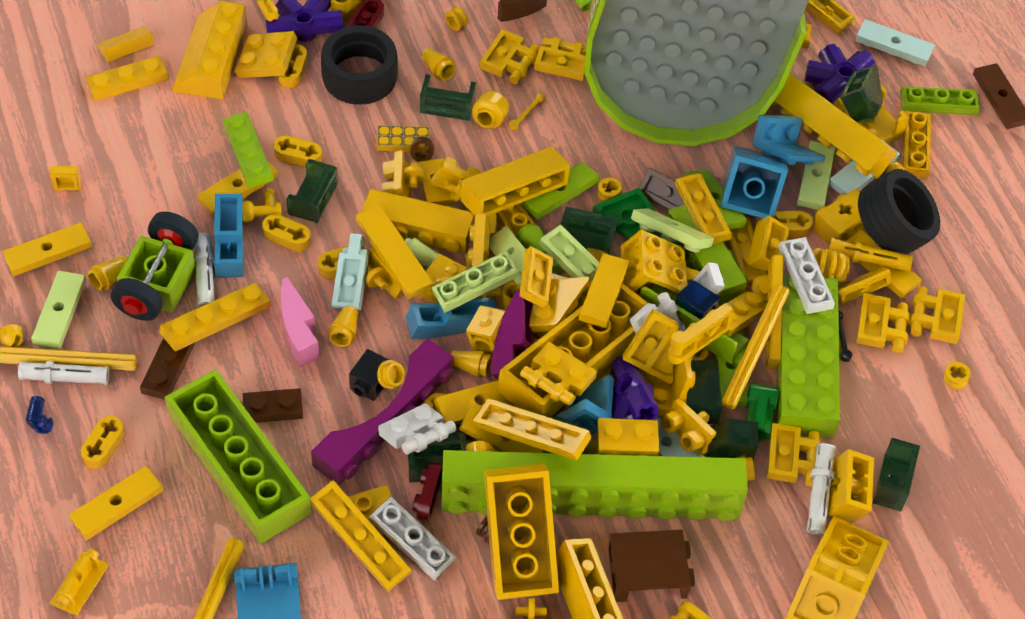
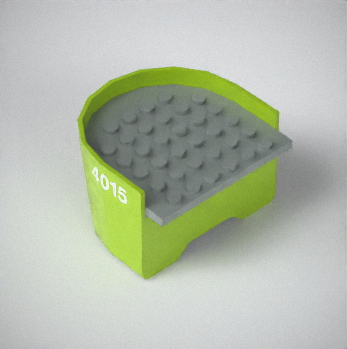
[584,0,809,146]

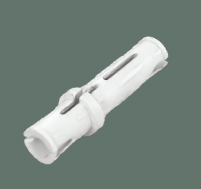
[194,233,215,308]
[18,361,109,385]
[806,443,836,535]

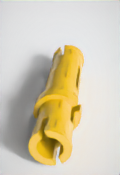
[828,238,913,272]

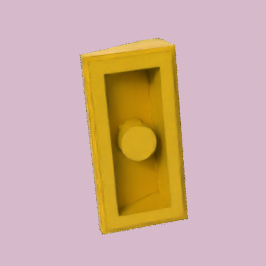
[97,26,154,63]
[747,215,790,271]
[838,266,891,305]

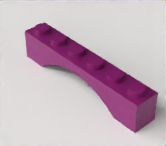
[311,338,454,486]

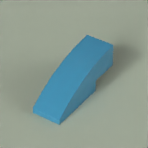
[214,193,244,278]
[405,297,496,339]

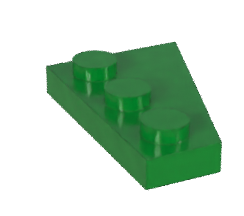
[592,188,680,246]

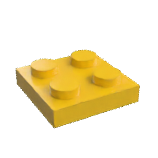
[235,31,297,78]

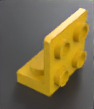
[621,229,688,295]
[639,356,695,417]

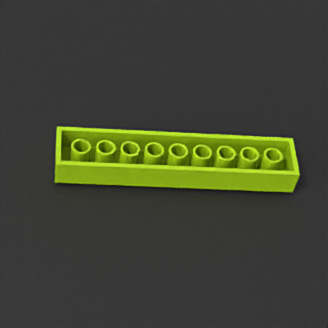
[442,450,748,521]

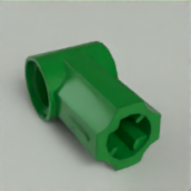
[744,383,779,441]

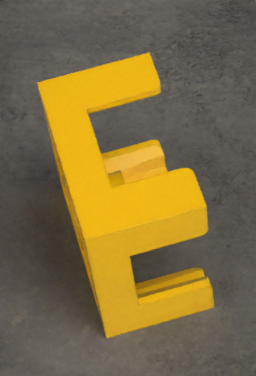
[835,83,909,144]

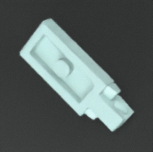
[332,233,369,312]

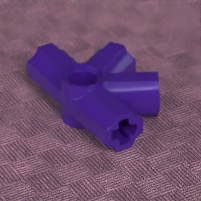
[266,0,343,42]
[804,44,875,104]
[611,357,659,420]

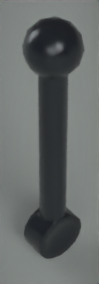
[839,311,852,362]

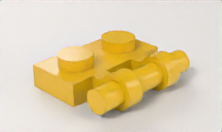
[479,29,540,84]
[534,36,586,81]
[909,286,966,345]
[856,293,910,354]
[520,342,597,406]
[766,423,821,487]

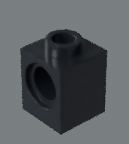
[349,349,389,401]

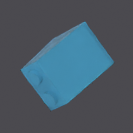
[720,145,788,218]

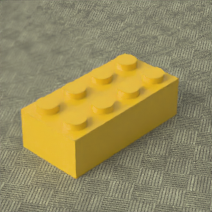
[483,464,559,600]

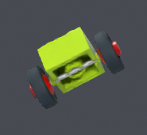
[111,211,199,321]

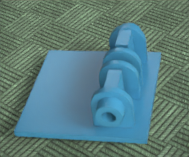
[234,563,301,619]

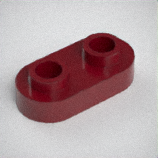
[349,0,384,28]
[412,462,443,521]

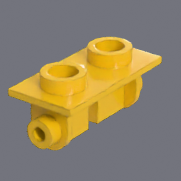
[49,548,109,616]

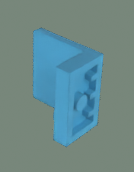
[752,115,825,165]
[552,375,614,435]

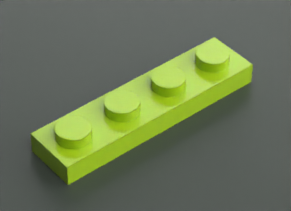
[222,111,274,189]

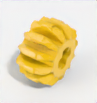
[811,248,850,283]

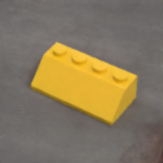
[172,1,248,99]

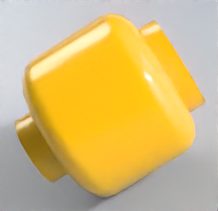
[472,91,509,129]

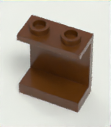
[608,530,695,602]

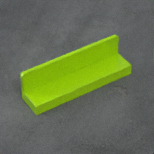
[640,284,749,364]

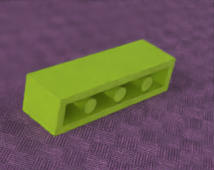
[667,205,748,308]

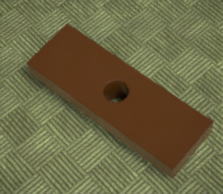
[973,63,1025,129]

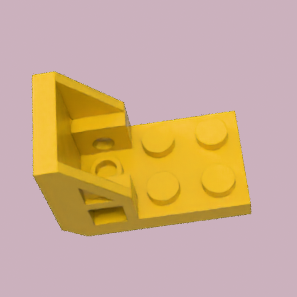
[786,516,890,619]

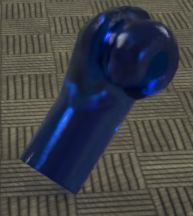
[25,396,54,434]

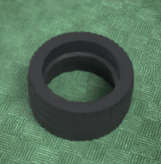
[321,25,398,105]
[858,169,941,254]

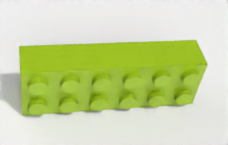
[776,273,840,438]
[164,369,312,545]

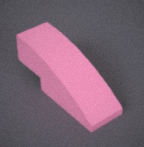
[281,277,320,367]

